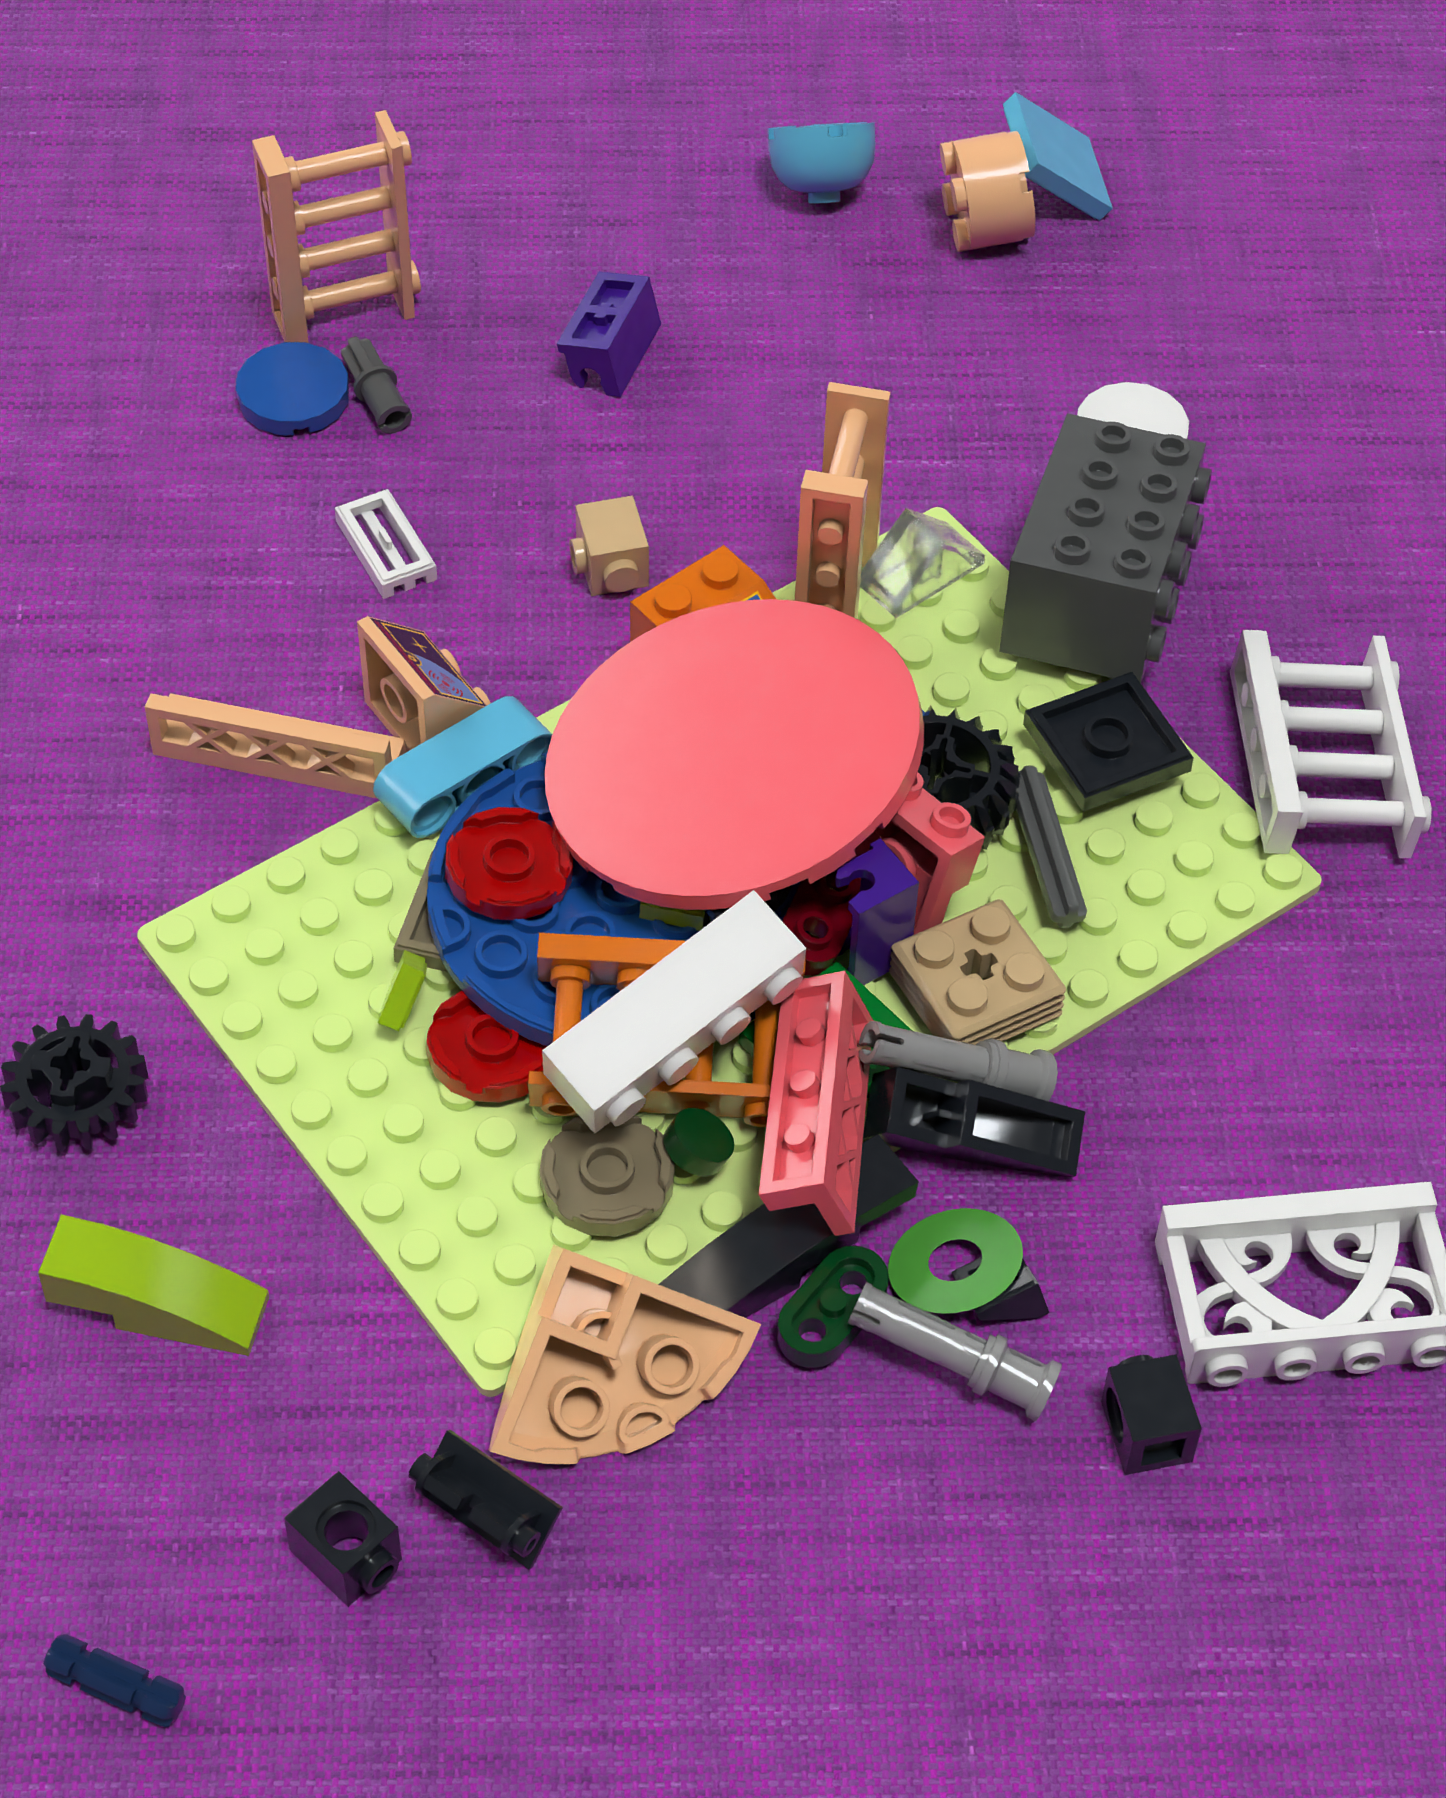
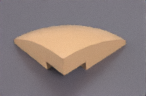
[488,1245,761,1464]

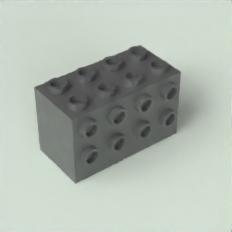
[999,413,1212,683]

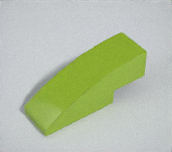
[38,1214,269,1356]

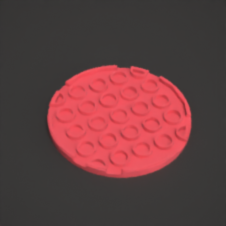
[545,599,924,910]

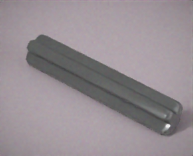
[1016,765,1087,929]

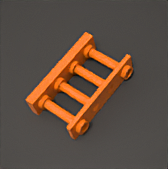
[528,933,805,1127]

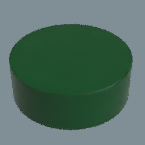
[663,1108,734,1176]

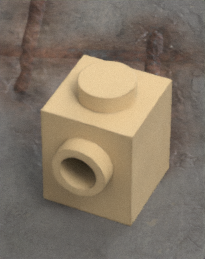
[569,496,649,596]

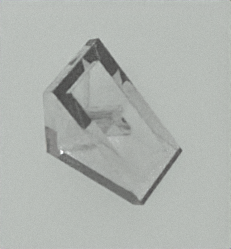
[860,508,985,618]

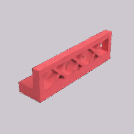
[758,971,874,1236]

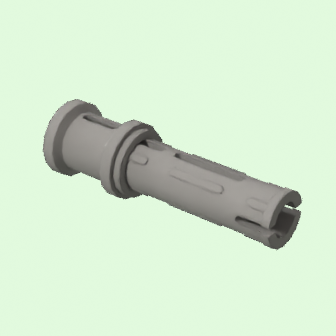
[859,1021,1058,1101]
[848,1282,1062,1422]

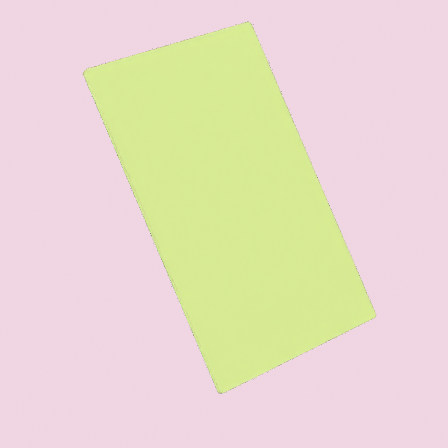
[137,507,1322,1397]

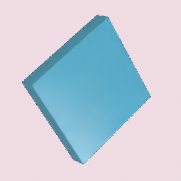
[1003,92,1113,220]

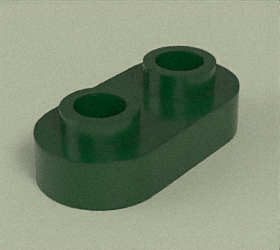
[777,1246,889,1368]

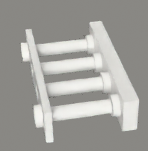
[1230,630,1432,859]

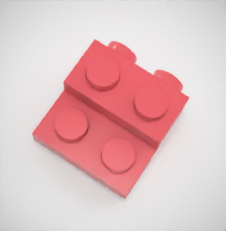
[846,772,985,935]

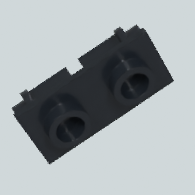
[408,1429,563,1569]

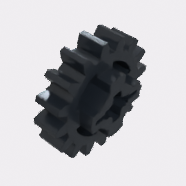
[0,1014,149,1151]

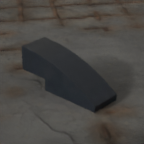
[863,1067,1085,1178]

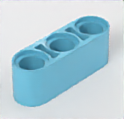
[373,696,553,838]

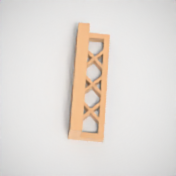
[145,693,406,799]

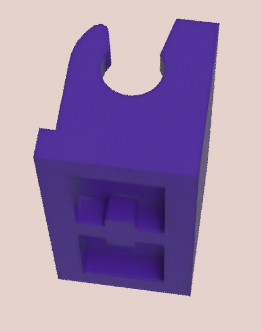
[557,271,661,397]
[835,838,919,985]

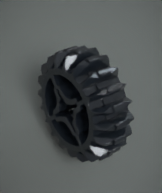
[918,705,1020,850]

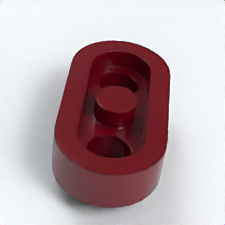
[782,867,861,976]

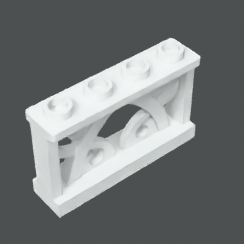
[1155,1181,1446,1387]

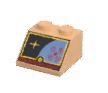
[357,616,491,752]

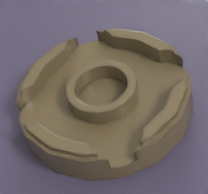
[540,1115,675,1237]

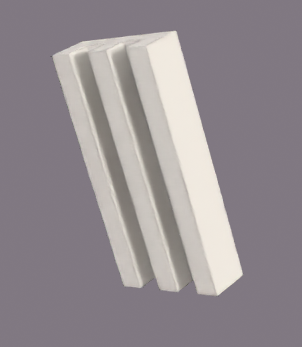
[335,489,437,599]

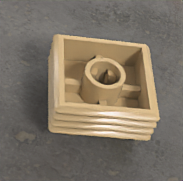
[889,899,1066,1045]

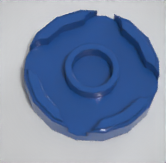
[236,342,349,435]

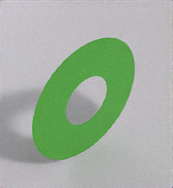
[888,1208,1023,1313]

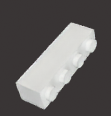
[542,890,806,1134]

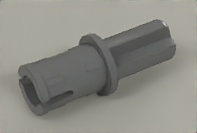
[341,336,412,433]

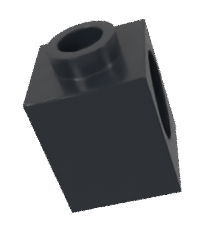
[1101,1354,1202,1475]
[284,1471,402,1607]

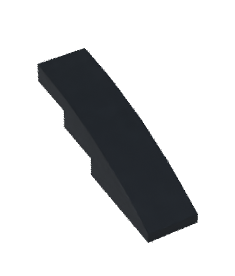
[658,1134,919,1318]

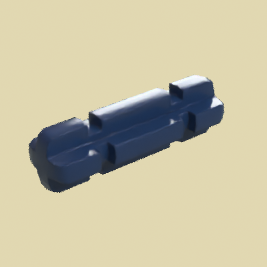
[43,1634,186,1727]

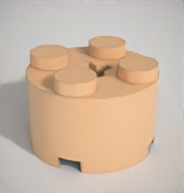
[940,131,1035,252]

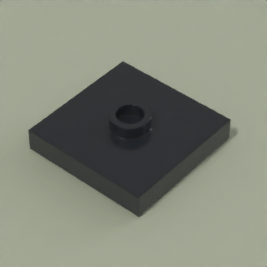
[1023,672,1194,812]

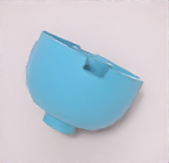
[767,122,876,203]

